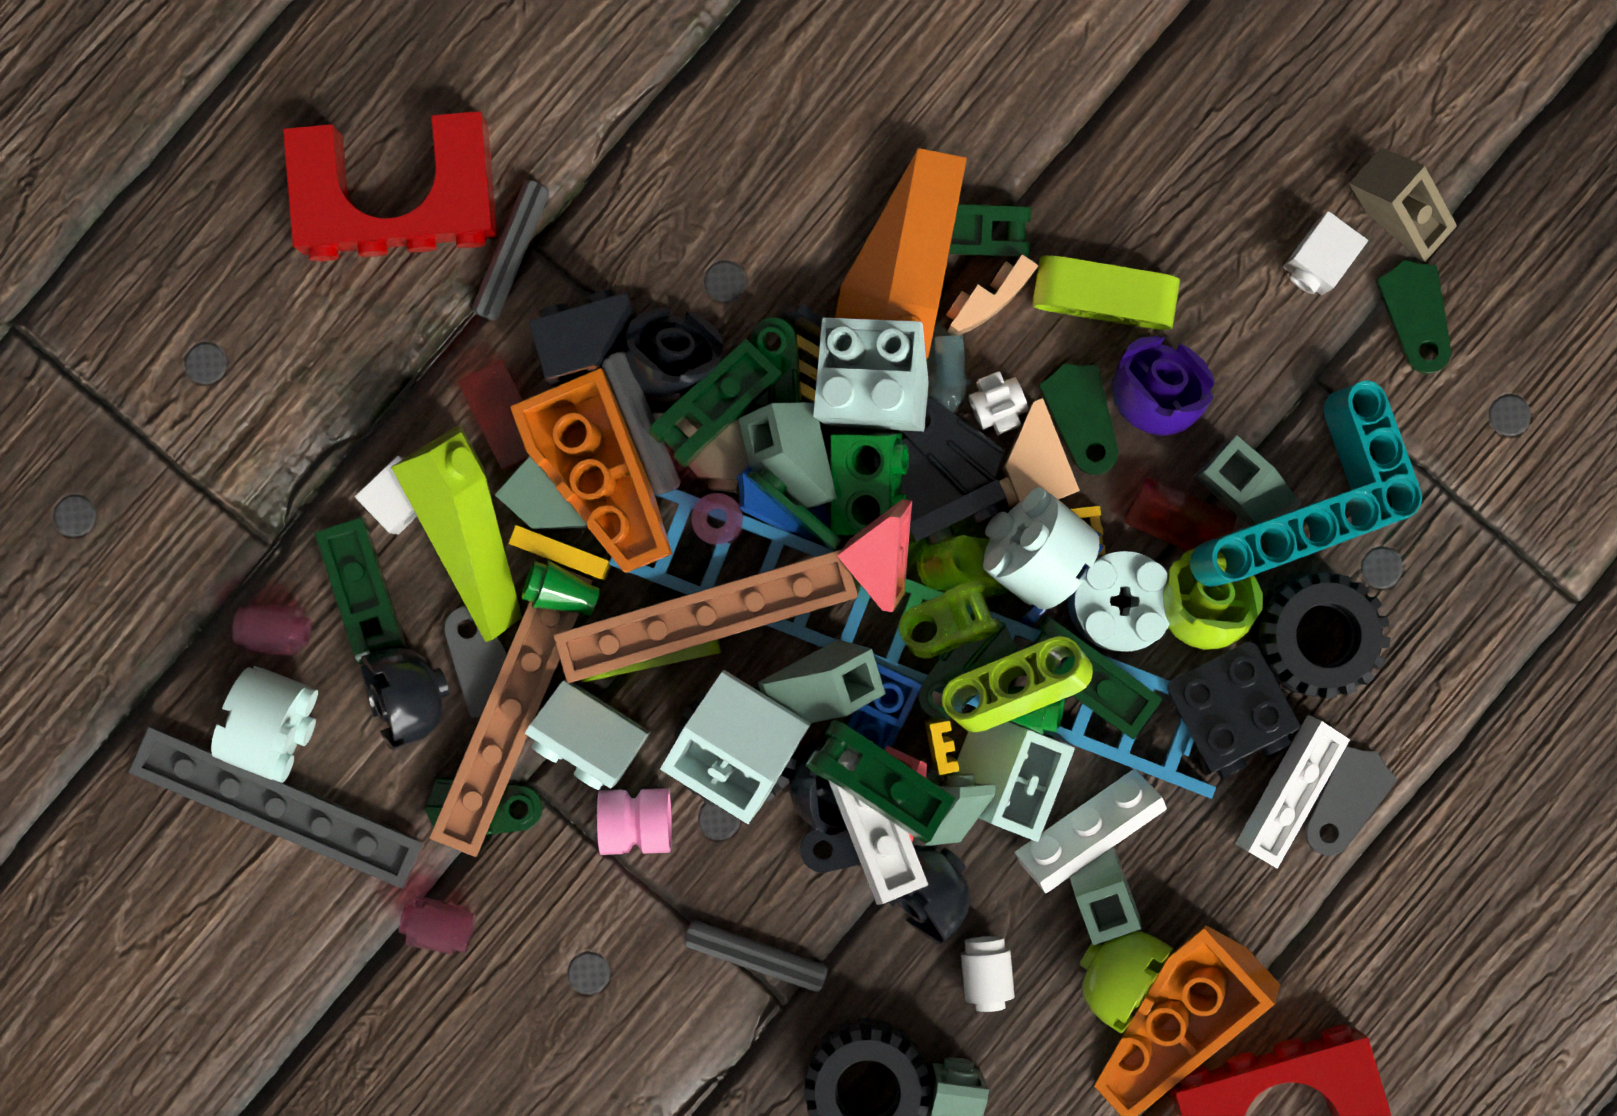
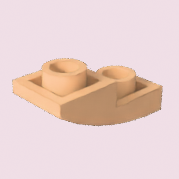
[946,255,1038,337]

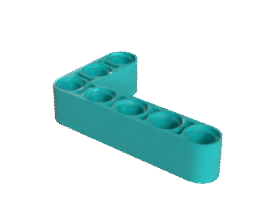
[1190,380,1422,587]

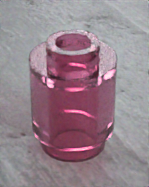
[692,493,744,546]
[233,603,311,656]
[399,896,476,955]

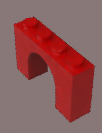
[283,111,498,261]
[1170,1025,1392,1116]

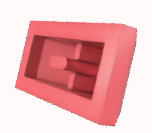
[837,499,912,612]

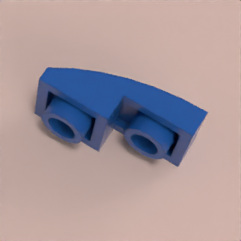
[847,662,922,750]

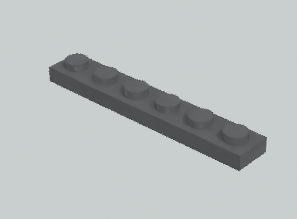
[129,726,425,889]

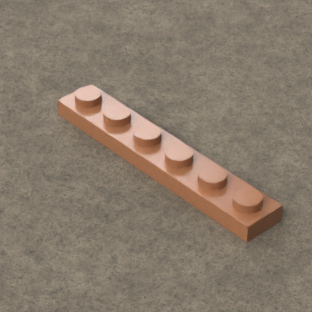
[553,550,858,683]
[429,568,593,857]

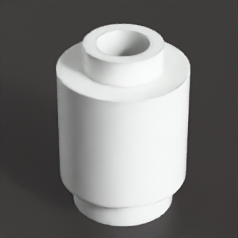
[961,936,1015,1012]

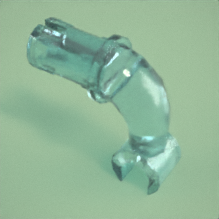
[925,335,971,423]

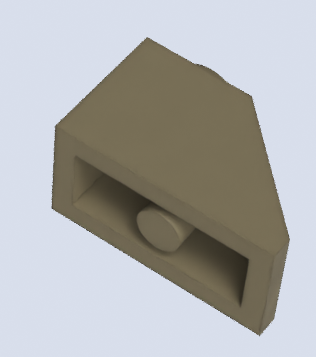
[1349,147,1457,262]
[653,413,749,492]

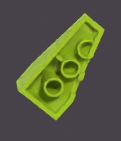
[391,425,522,642]

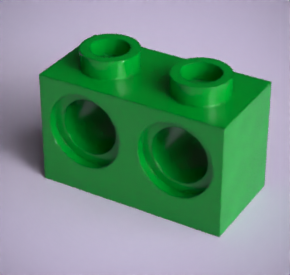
[831,432,909,535]

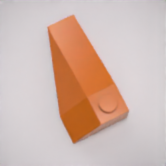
[835,148,967,359]
[510,368,672,573]
[1094,925,1281,1116]

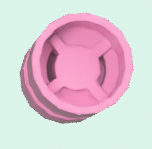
[597,788,672,855]

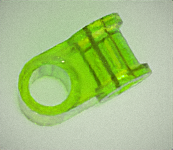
[917,535,1010,597]
[899,580,1002,659]

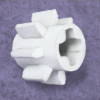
[969,371,1028,435]

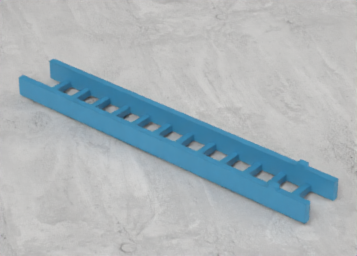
[609,489,1216,799]

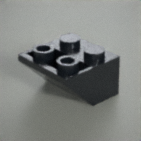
[529,289,637,388]

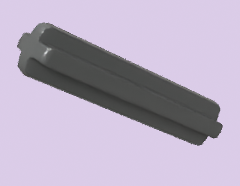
[472,180,549,320]
[602,351,680,495]
[684,920,827,992]

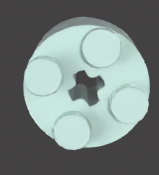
[983,487,1100,609]
[1068,551,1169,651]
[211,666,318,783]

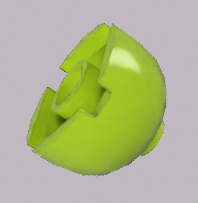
[1162,549,1263,650]
[1080,931,1174,1033]

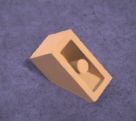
[999,398,1080,508]

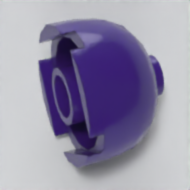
[1112,336,1215,436]

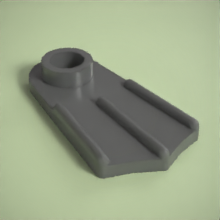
[444,607,507,718]
[1305,746,1397,856]

